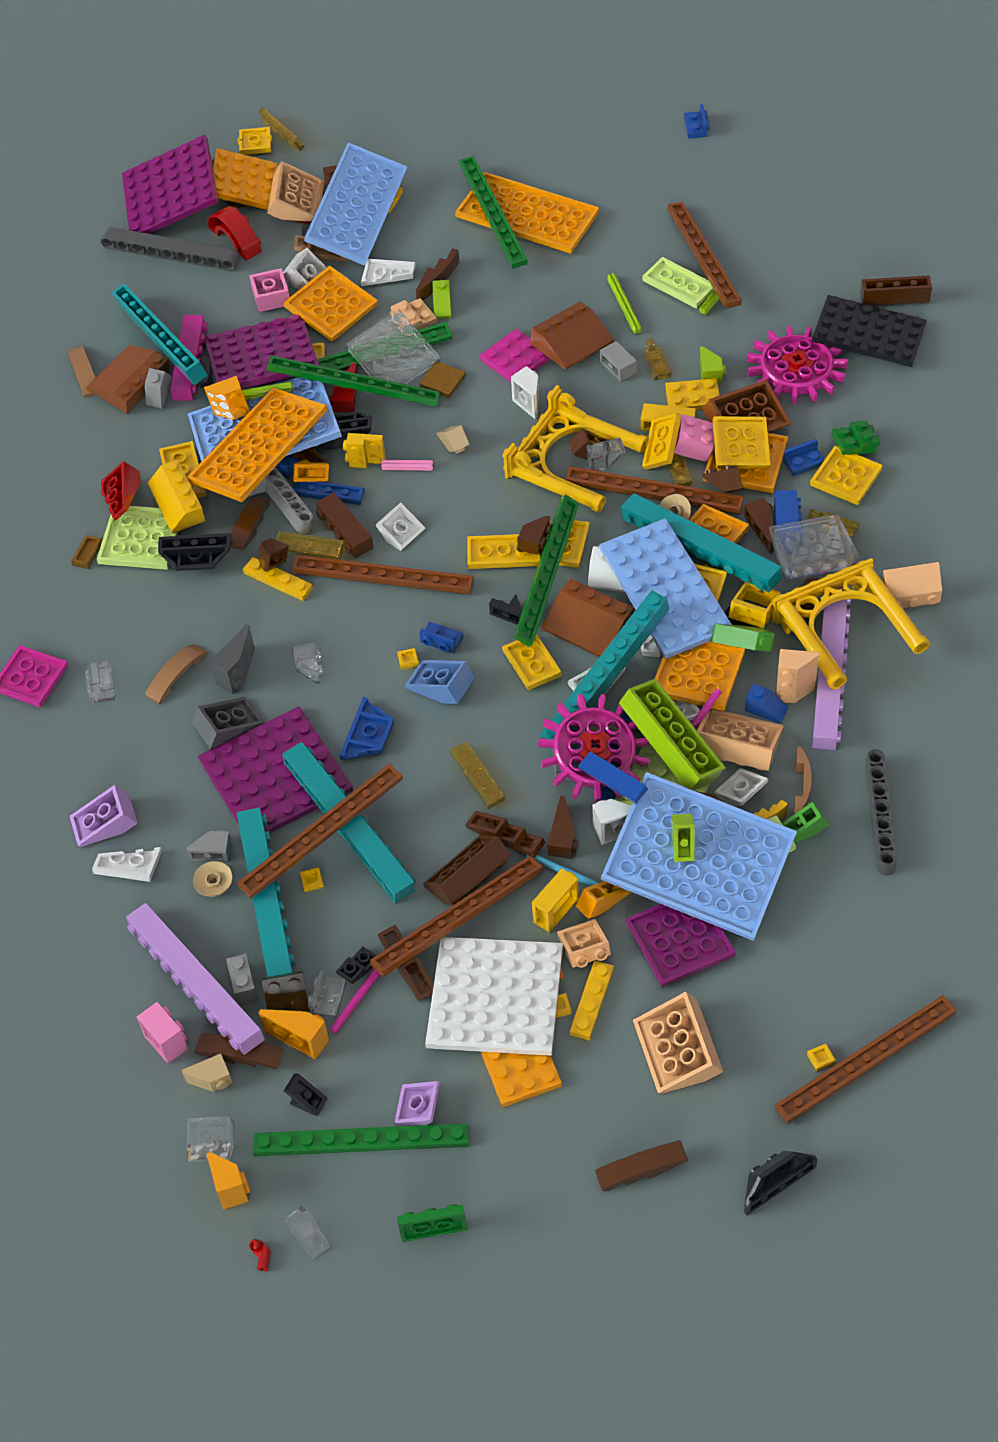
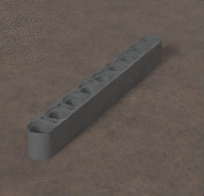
[101,227,240,271]

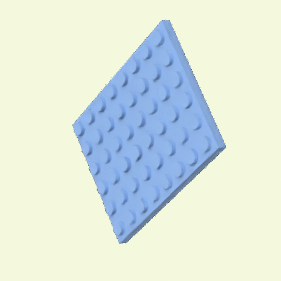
[188,377,342,462]
[601,772,797,941]

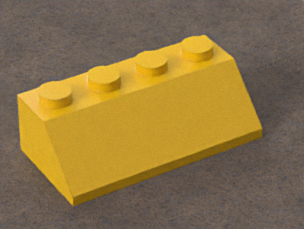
[148,459,205,534]

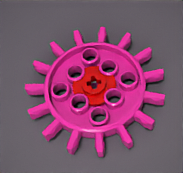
[747,325,848,404]
[537,694,651,803]

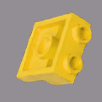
[343,433,386,468]

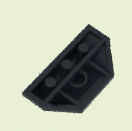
[317,412,372,450]
[158,533,231,571]
[744,1151,818,1215]

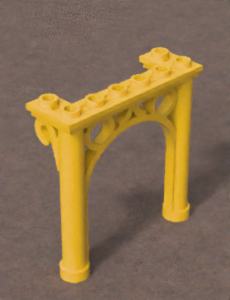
[502,385,648,513]
[771,558,930,690]

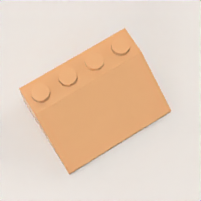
[267,161,325,221]
[697,708,784,771]
[633,992,724,1094]

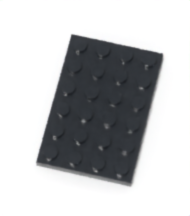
[812,295,927,367]

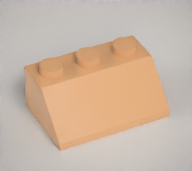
[882,562,942,608]
[776,649,819,703]

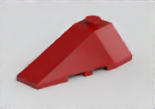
[101,461,141,520]

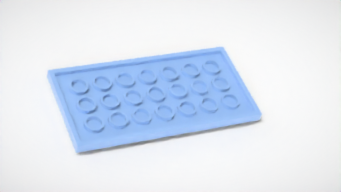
[304,142,407,266]
[599,518,732,659]

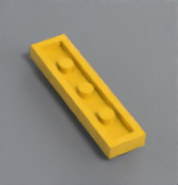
[243,557,313,601]
[570,961,614,1041]

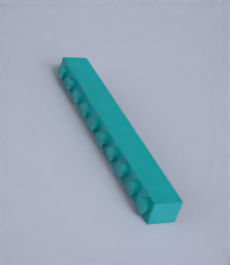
[111,283,208,385]
[621,493,782,593]
[540,590,669,750]
[282,742,415,903]
[236,807,295,977]

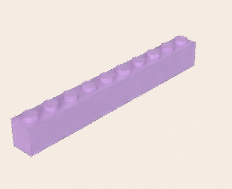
[812,586,851,750]
[126,903,264,1055]

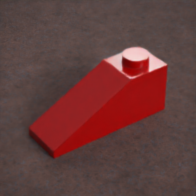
[330,363,358,413]

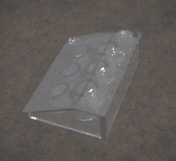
[769,514,859,582]

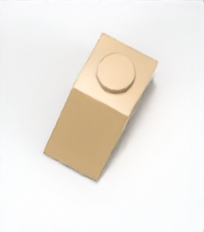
[436,425,469,453]
[181,1054,233,1092]

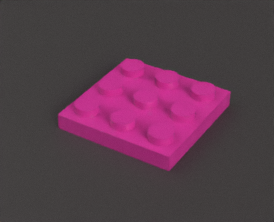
[480,328,551,382]
[0,645,69,708]

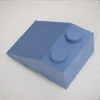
[404,660,475,704]

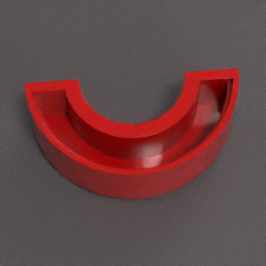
[208,206,262,261]

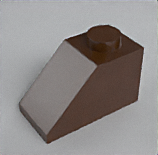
[569,428,612,460]
[259,538,289,572]

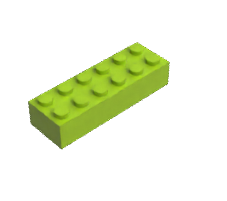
[619,679,726,791]

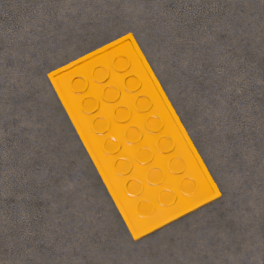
[455,172,600,254]
[187,387,328,502]

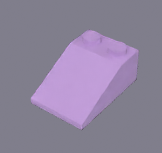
[70,785,138,847]

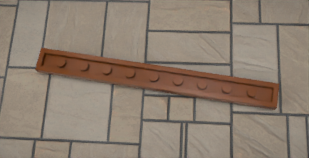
[667,202,742,308]
[565,466,744,514]
[292,555,474,594]
[237,763,403,899]
[370,856,543,977]
[774,995,957,1125]

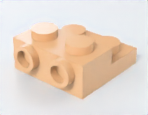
[390,298,437,333]
[557,919,611,968]

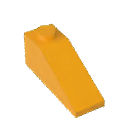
[576,881,632,919]

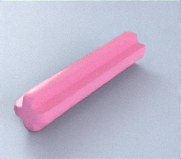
[381,460,434,471]

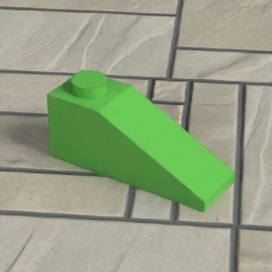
[711,623,775,652]
[782,802,830,844]

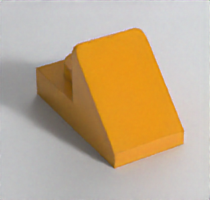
[293,460,329,482]

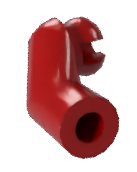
[249,1239,271,1271]

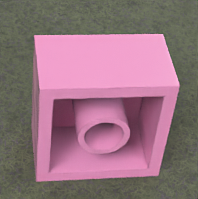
[249,268,290,312]
[674,414,714,462]
[137,1002,188,1064]

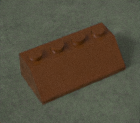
[423,835,511,905]

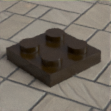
[262,971,310,1012]

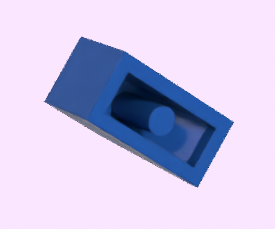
[745,683,788,724]

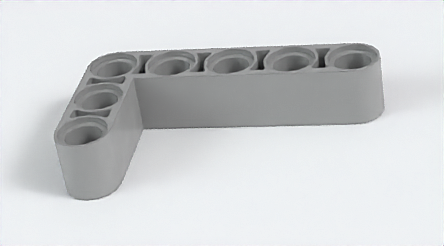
[248,467,313,534]

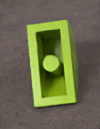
[433,280,451,319]
[699,346,726,383]
[671,814,695,862]

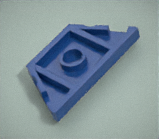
[339,697,394,760]

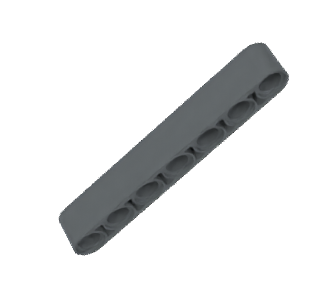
[865,749,897,876]

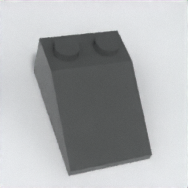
[210,624,255,694]
[192,697,264,749]

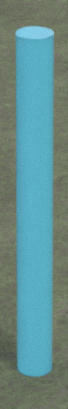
[526,855,600,886]

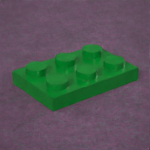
[397,1204,467,1242]

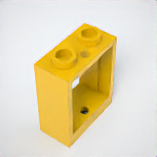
[728,582,781,629]
[532,869,579,933]

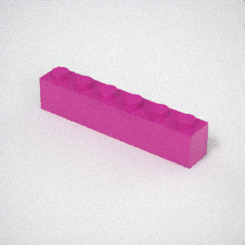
[170,315,208,401]

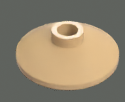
[659,494,691,520]
[193,861,233,897]

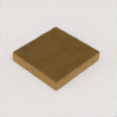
[419,361,466,398]

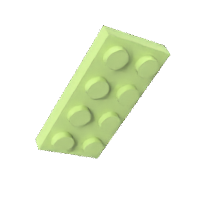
[643,257,714,308]

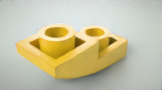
[754,800,788,820]

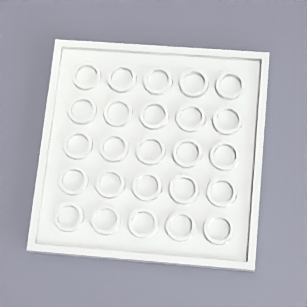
[425,937,563,1056]

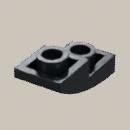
[199,356,213,393]
[336,946,377,984]

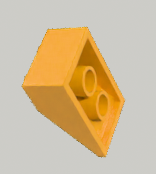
[258,1009,329,1060]

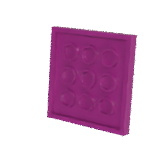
[625,904,736,988]

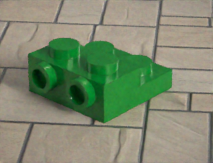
[831,420,880,455]

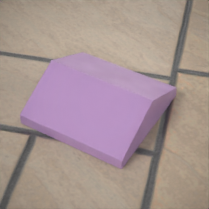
[394,1081,440,1126]

